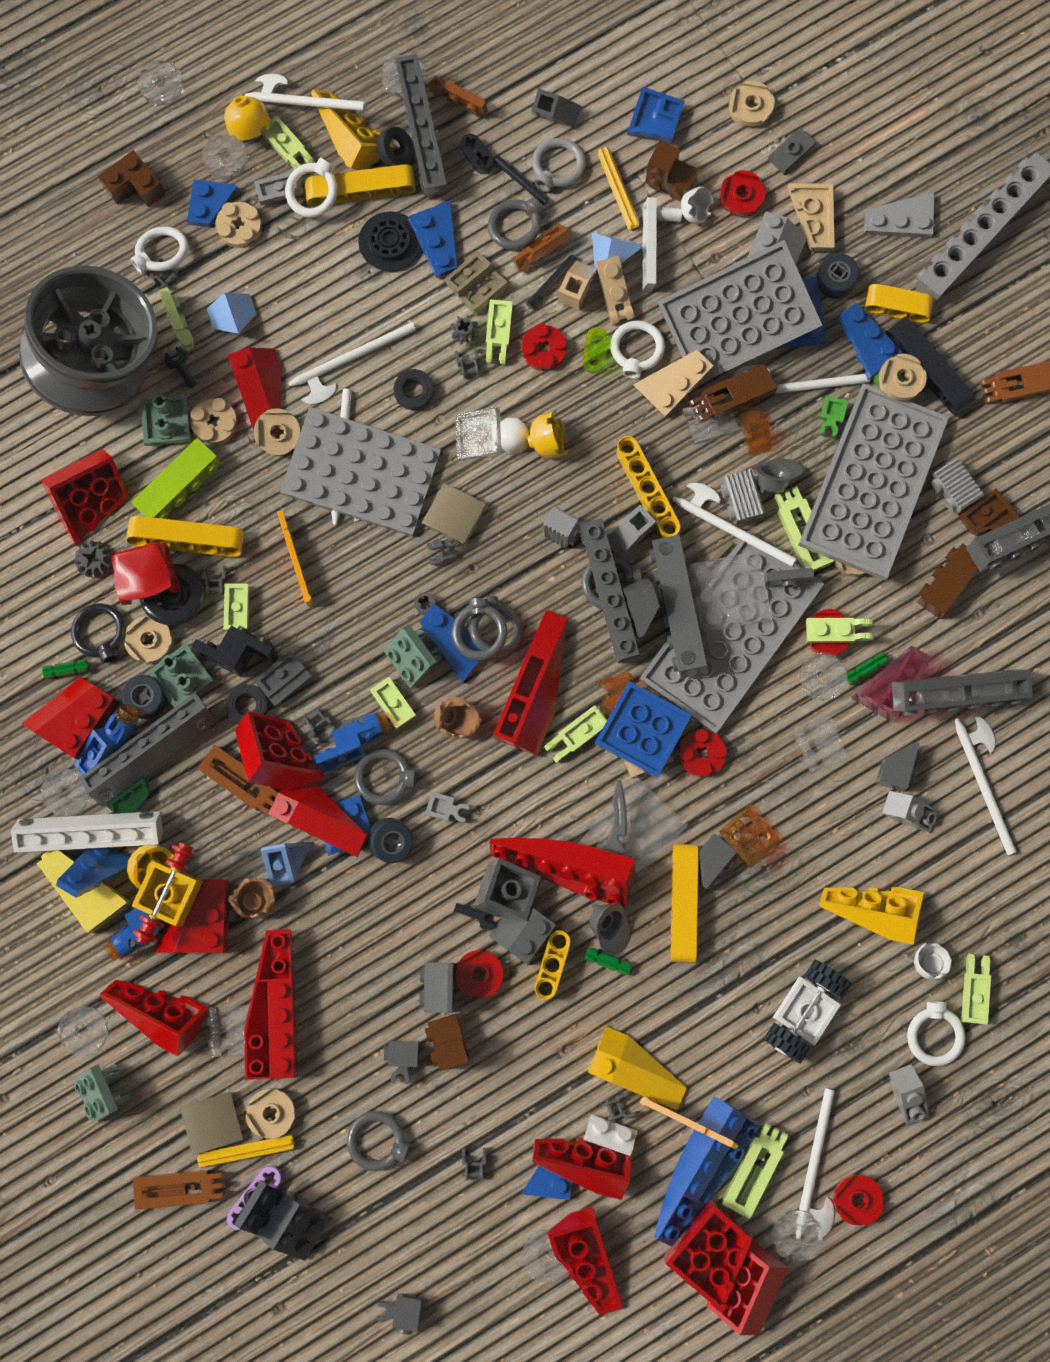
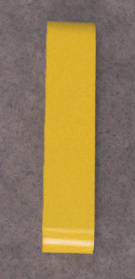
[304,165,416,206]
[616,436,680,539]
[126,516,244,557]
[671,844,698,963]

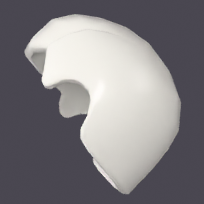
[681,187,714,224]
[494,418,530,455]
[914,943,952,980]

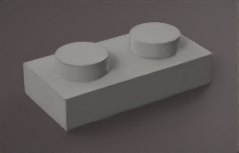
[254,171,304,205]

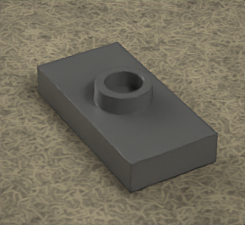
[768,127,816,174]
[763,568,814,588]

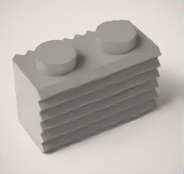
[930,458,984,515]
[721,470,765,525]
[543,506,580,549]

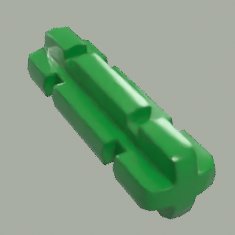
[845,652,889,685]
[42,659,90,679]
[585,948,632,975]

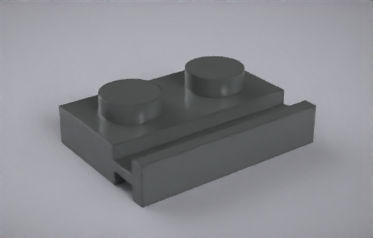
[254,650,312,707]

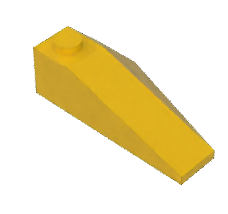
[311,90,394,169]
[819,887,924,945]
[588,1026,687,1111]

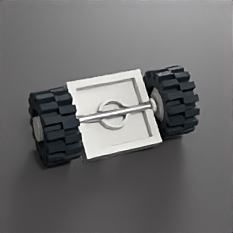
[763,959,852,1064]

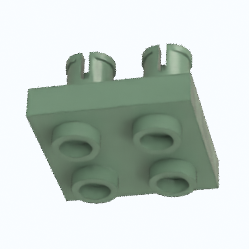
[140,394,191,446]
[384,624,442,688]
[148,644,214,708]
[74,1064,131,1123]

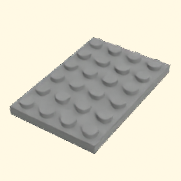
[657,240,822,384]
[280,407,441,537]

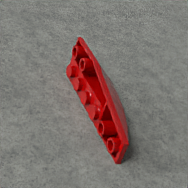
[493,609,568,756]
[489,837,635,909]
[244,929,298,1080]

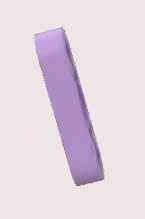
[227,1166,282,1230]

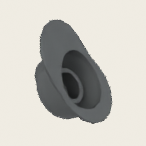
[755,458,803,495]
[589,903,630,956]

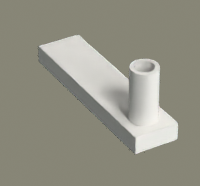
[642,197,682,292]

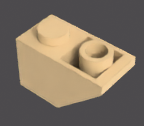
[558,261,597,310]

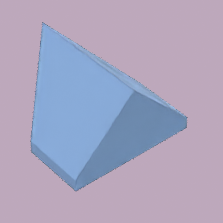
[592,232,641,271]
[207,293,257,334]
[261,842,313,886]

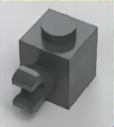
[384,1040,420,1084]
[376,1293,423,1335]

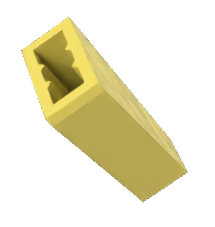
[37,850,131,933]

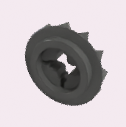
[74,540,112,578]

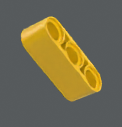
[865,284,934,323]
[535,931,570,1000]

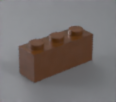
[917,543,978,619]

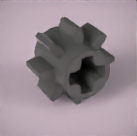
[451,315,478,345]

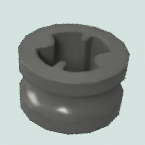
[414,592,436,615]

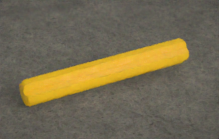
[598,147,639,230]
[197,1135,295,1168]

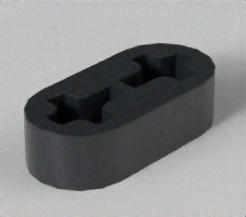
[460,134,493,174]

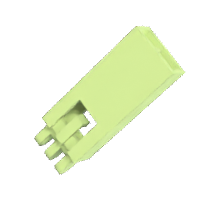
[775,486,834,572]
[721,1123,788,1219]

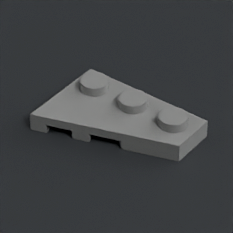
[864,192,934,238]

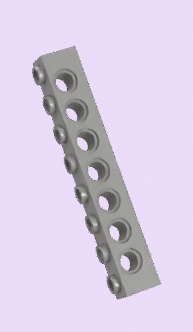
[914,152,1050,304]

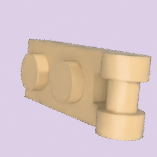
[596,255,634,324]

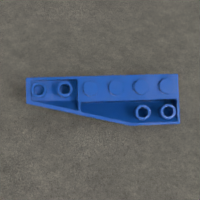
[654,1096,761,1247]

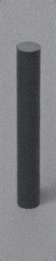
[494,156,549,206]
[526,255,577,309]

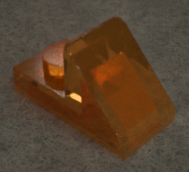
[737,405,772,456]
[596,672,633,718]

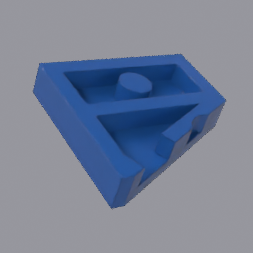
[187,179,238,228]
[523,1165,572,1200]

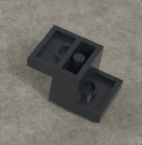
[191,625,279,677]
[234,1180,331,1261]

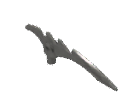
[601,780,627,855]

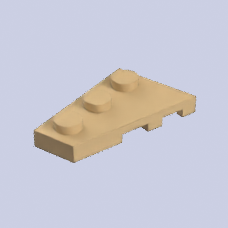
[787,183,835,251]
[633,350,715,417]

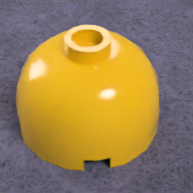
[224,96,271,140]
[527,411,568,459]
[127,844,174,889]

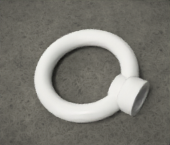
[285,158,338,218]
[131,226,189,274]
[610,321,665,379]
[907,1001,965,1066]

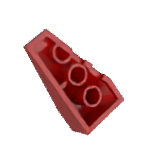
[228,347,282,439]
[268,783,368,857]
[100,980,209,1057]
[532,1138,631,1200]
[547,1206,623,1315]

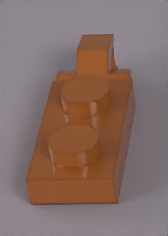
[428,76,488,117]
[512,223,572,272]

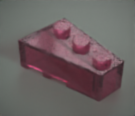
[851,645,932,722]

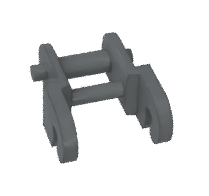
[144,257,179,289]
[454,346,481,379]
[427,538,458,566]
[202,565,227,596]
[304,707,336,743]
[602,1091,639,1122]
[462,1148,486,1181]

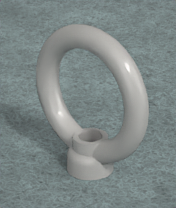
[532,138,586,192]

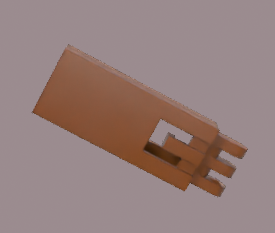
[980,361,1050,404]
[197,745,278,817]
[133,1170,226,1210]

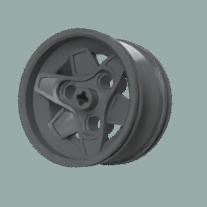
[19,266,157,416]

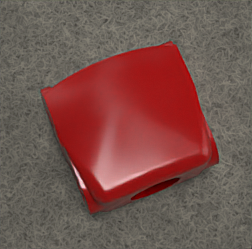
[112,542,181,605]

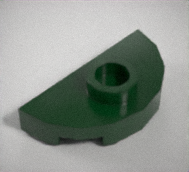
[105,776,149,814]

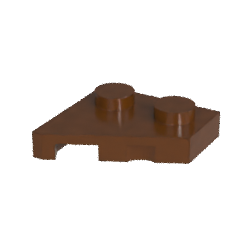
[958,488,1020,535]

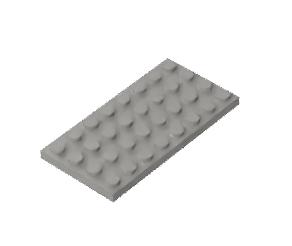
[798,383,949,581]
[639,531,824,734]

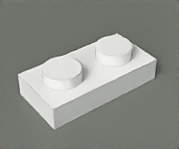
[584,1115,637,1156]

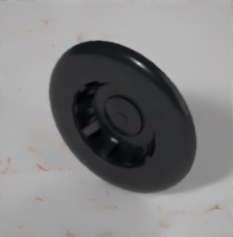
[358,211,421,271]
[140,563,205,625]

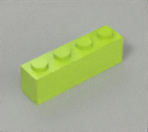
[131,438,220,519]

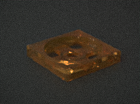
[719,804,782,868]

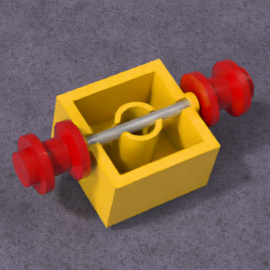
[132,842,203,945]

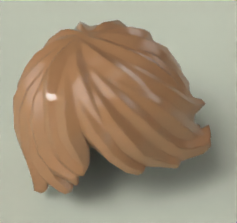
[433,697,482,739]
[228,878,275,919]

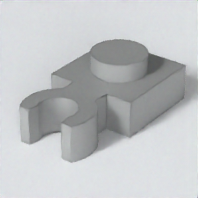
[425,792,470,823]

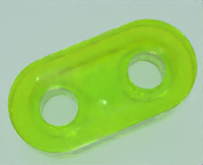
[582,327,609,374]

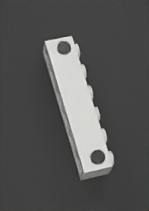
[11,811,163,853]

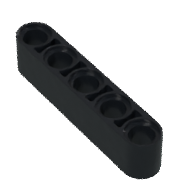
[885,317,976,416]

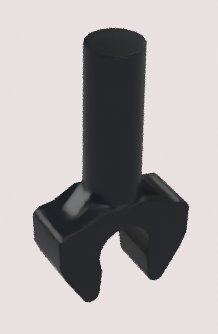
[165,347,197,388]
[454,903,495,930]

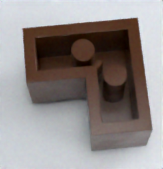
[645,140,699,200]
[97,150,166,207]
[425,1013,470,1071]

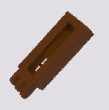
[689,364,778,423]

